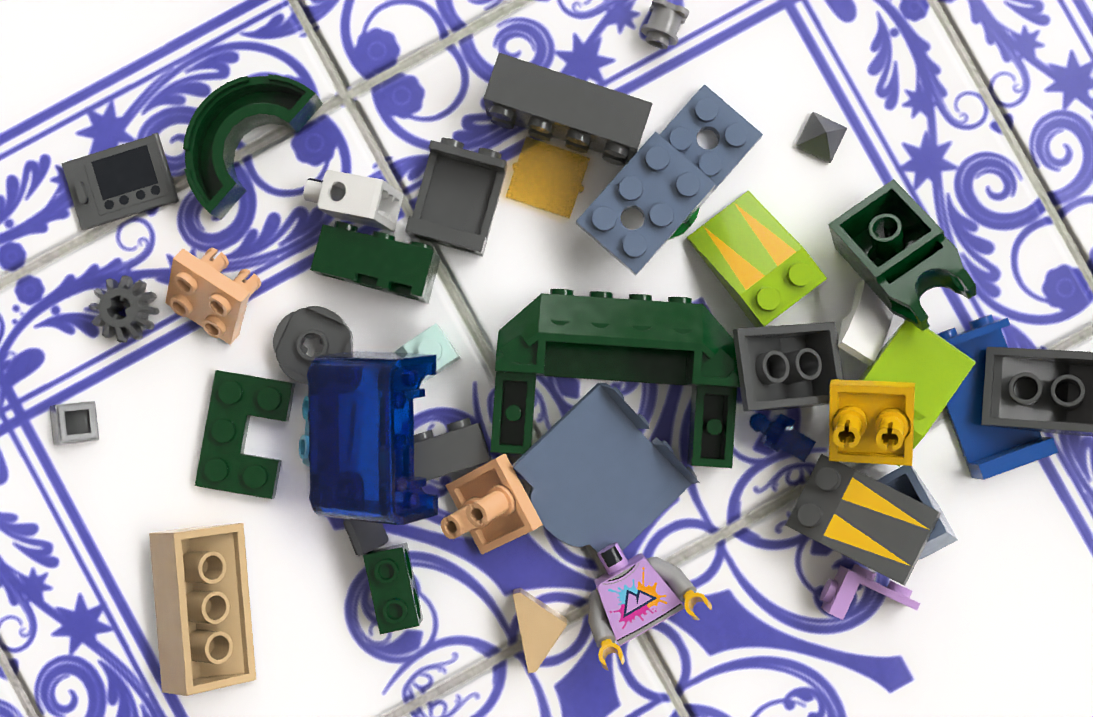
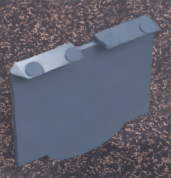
[512,383,700,552]

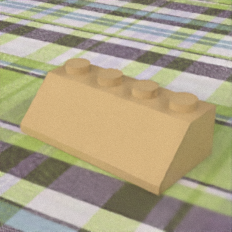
[149,523,256,696]

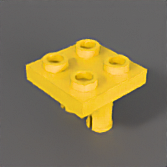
[829,379,915,466]

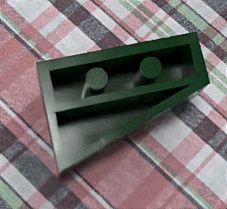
[310,221,440,304]

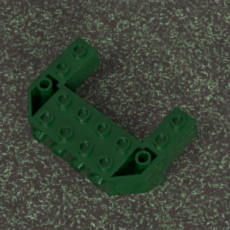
[490,289,740,468]

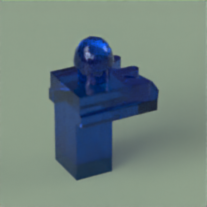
[749,413,816,462]

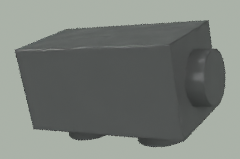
[399,418,492,485]

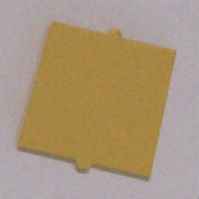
[506,136,590,219]

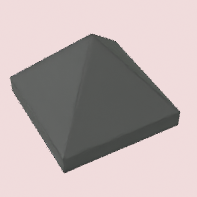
[795,112,847,163]

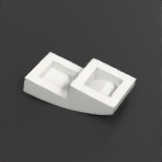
[837,280,894,366]

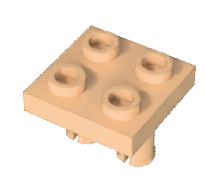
[165,248,261,345]
[441,453,543,555]

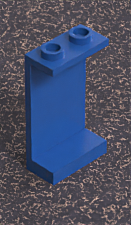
[937,314,1059,480]

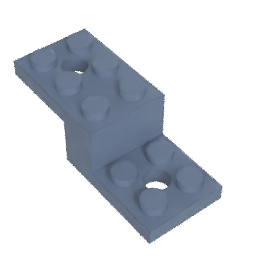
[576,84,763,276]

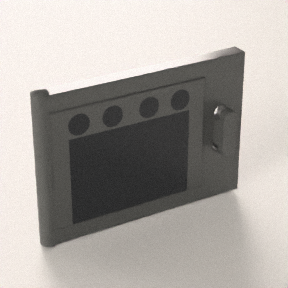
[61,133,179,230]

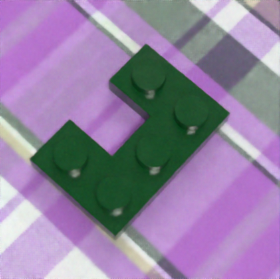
[195,370,295,499]

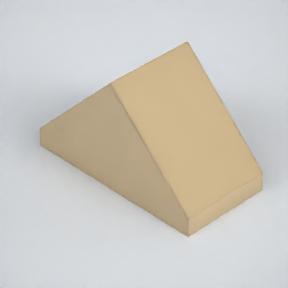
[513,588,568,673]

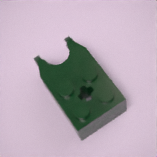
[828,179,977,331]

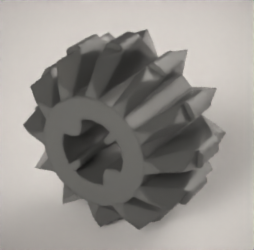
[88,275,160,343]

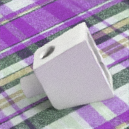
[303,170,404,232]

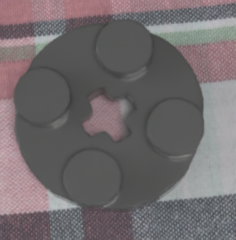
[273,306,353,385]

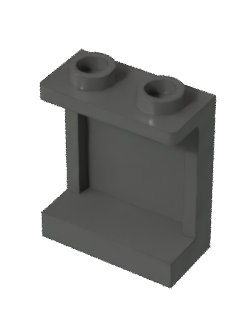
[405,138,508,256]

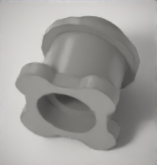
[641,0,690,49]

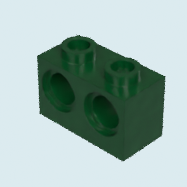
[363,543,423,635]

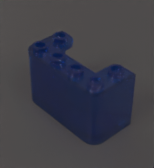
[307,351,438,525]

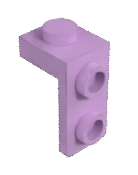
[820,564,920,620]

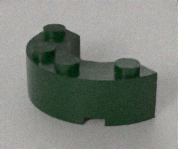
[183,74,323,220]

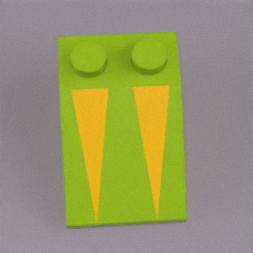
[687,190,827,327]

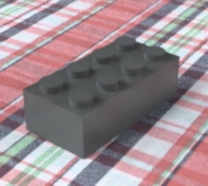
[483,53,653,166]

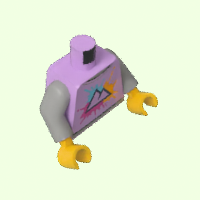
[588,542,712,670]

